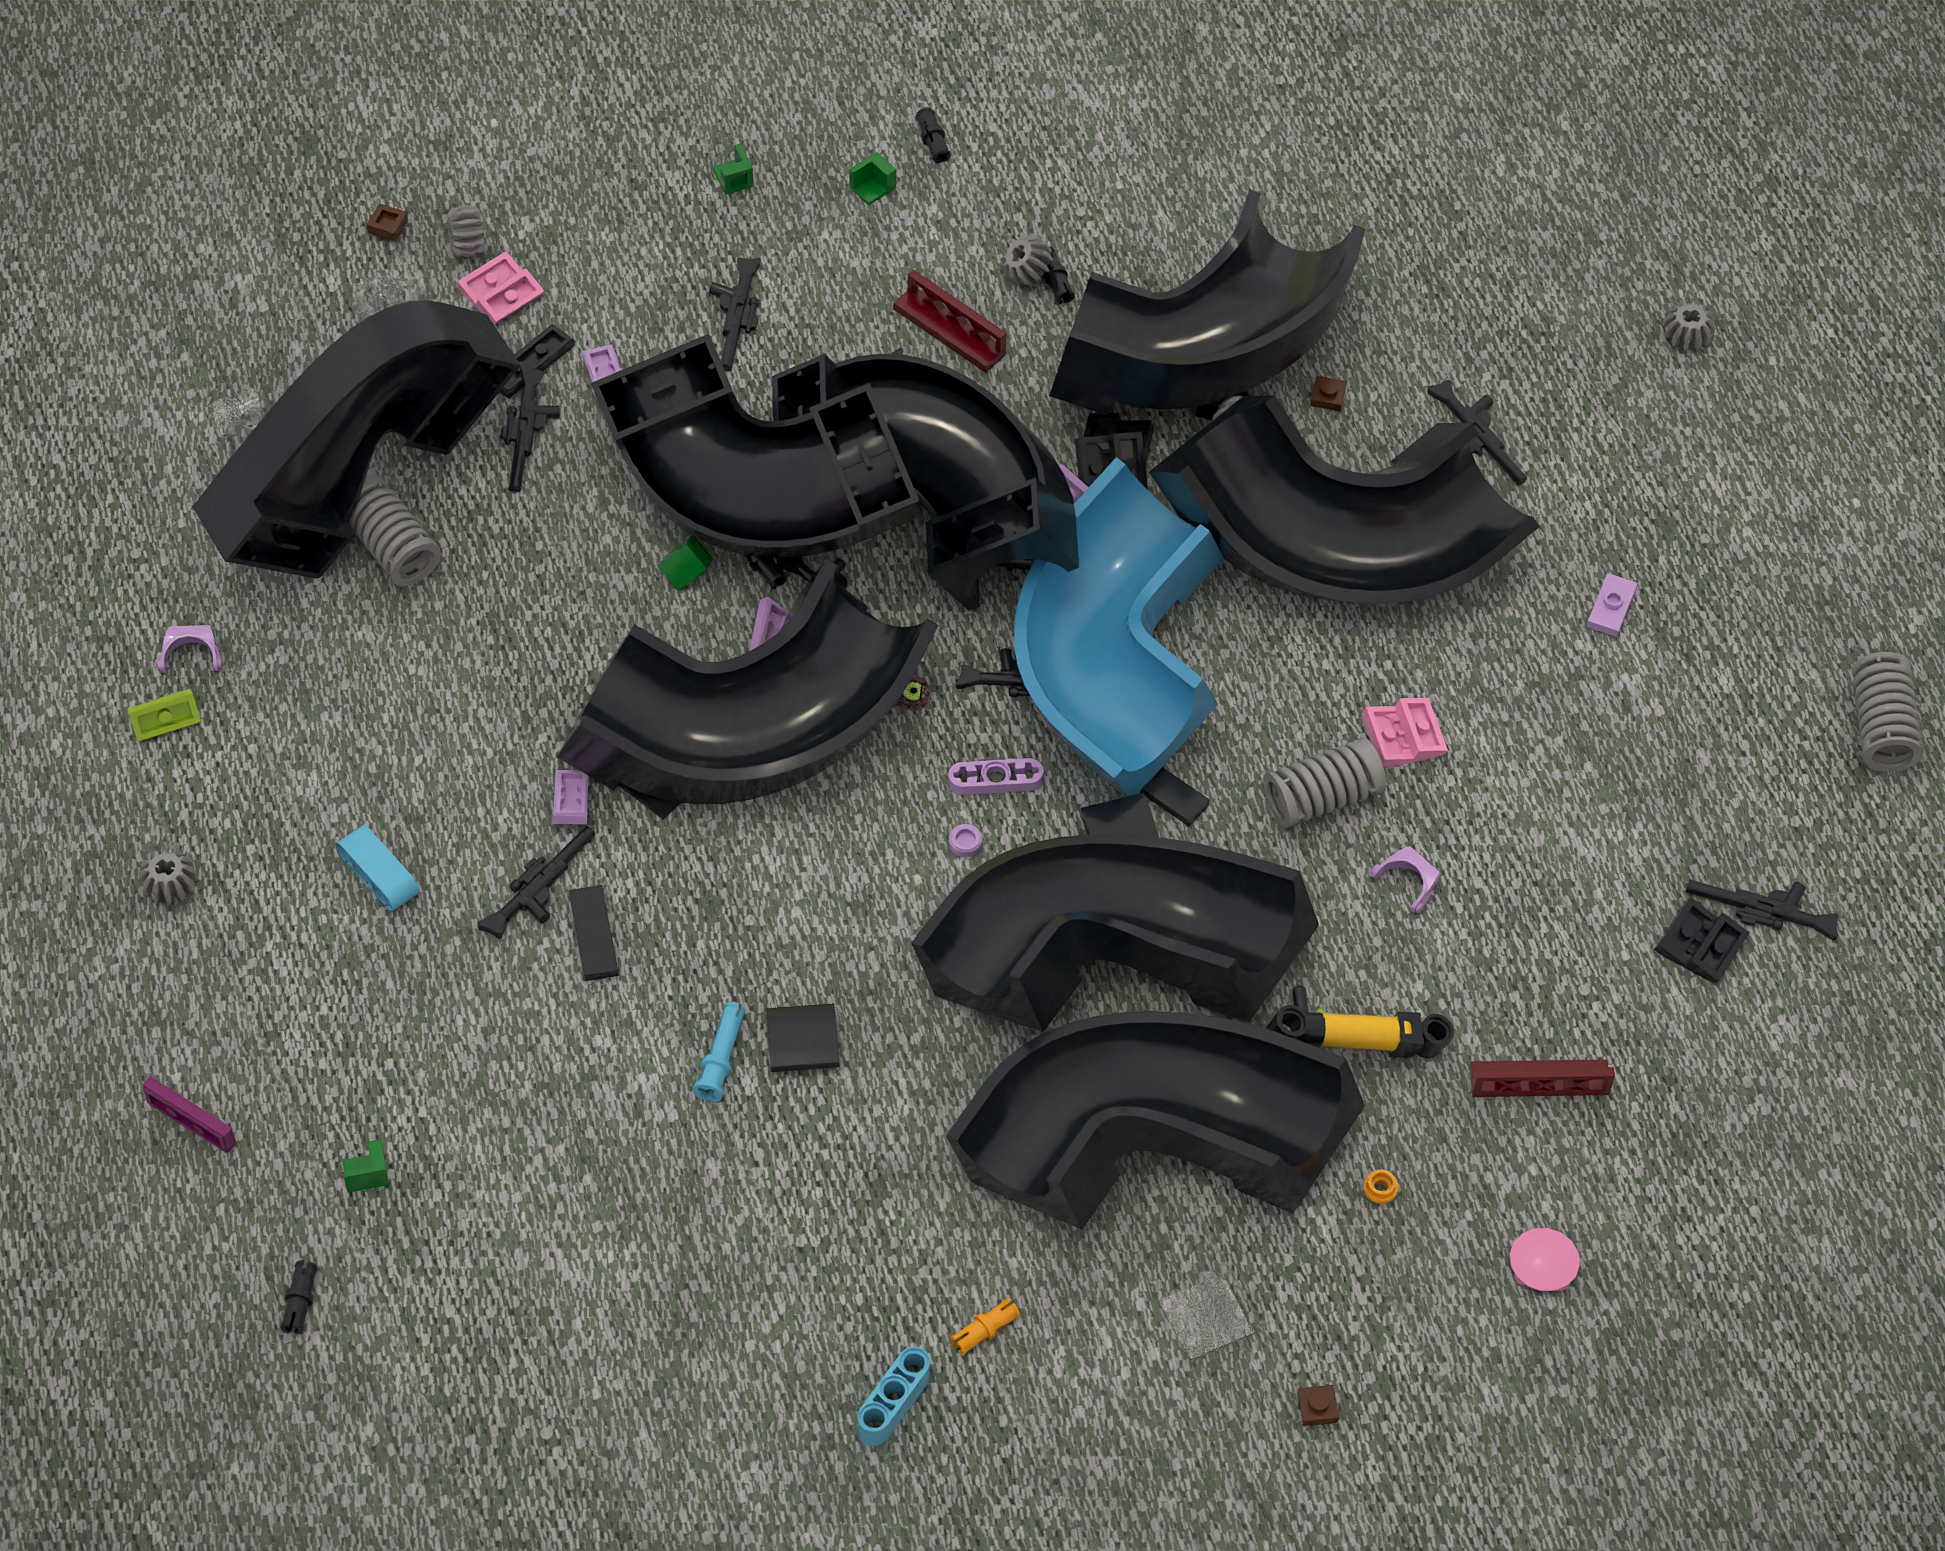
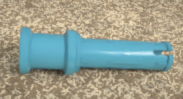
[692,1002,745,1102]

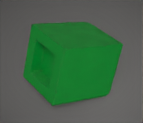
[713,144,753,195]
[849,152,896,205]
[658,535,713,589]
[343,1139,389,1193]

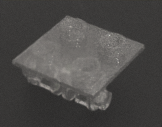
[1158,1270,1254,1361]

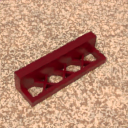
[893,269,1007,373]
[1469,1059,1615,1097]

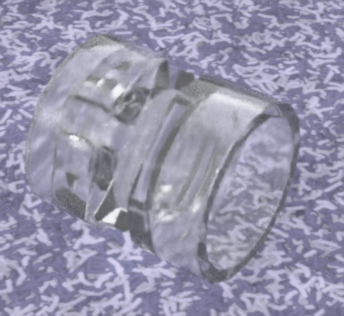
[209,387,265,440]

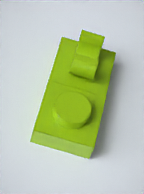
[127,688,201,742]

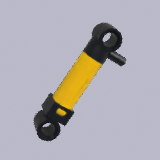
[1266,986,1454,1059]

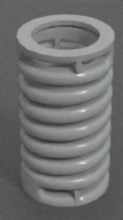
[347,475,441,587]
[1852,652,1923,771]
[1263,737,1386,829]

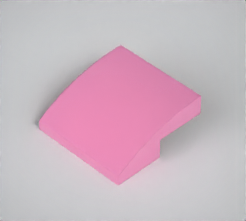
[456,251,545,325]
[1361,698,1448,767]

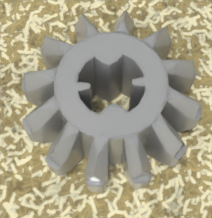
[447,205,484,257]
[1000,233,1054,287]
[1662,300,1716,352]
[138,847,197,905]

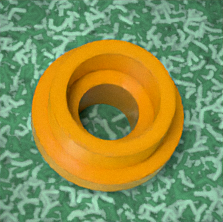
[1363,1169,1399,1204]

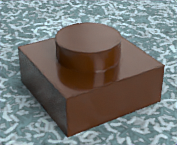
[367,203,408,241]
[1310,376,1347,412]
[1297,1385,1339,1426]

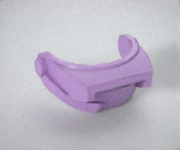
[157,625,222,673]
[1371,846,1440,913]

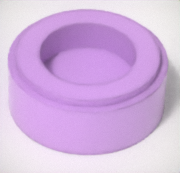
[949,824,982,857]

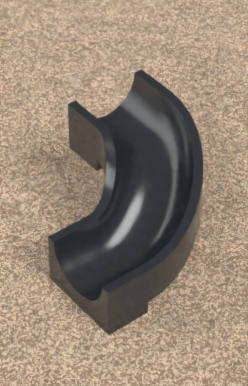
[1049,189,1365,416]
[192,300,521,579]
[591,334,924,558]
[772,354,1079,611]
[1149,395,1540,604]
[557,559,939,804]
[911,834,1319,1032]
[946,1011,1365,1230]

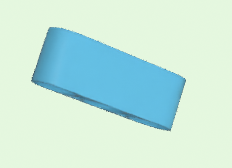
[335,825,420,912]
[858,1347,930,1446]

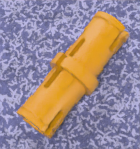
[950,1298,1020,1356]

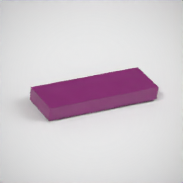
[143,1076,236,1153]

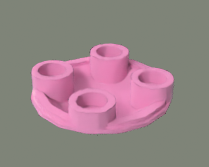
[1510,1228,1580,1291]

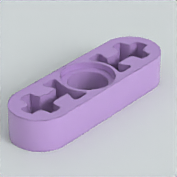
[948,758,1044,795]

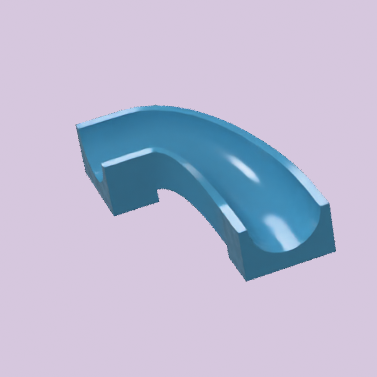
[1014,457,1224,797]

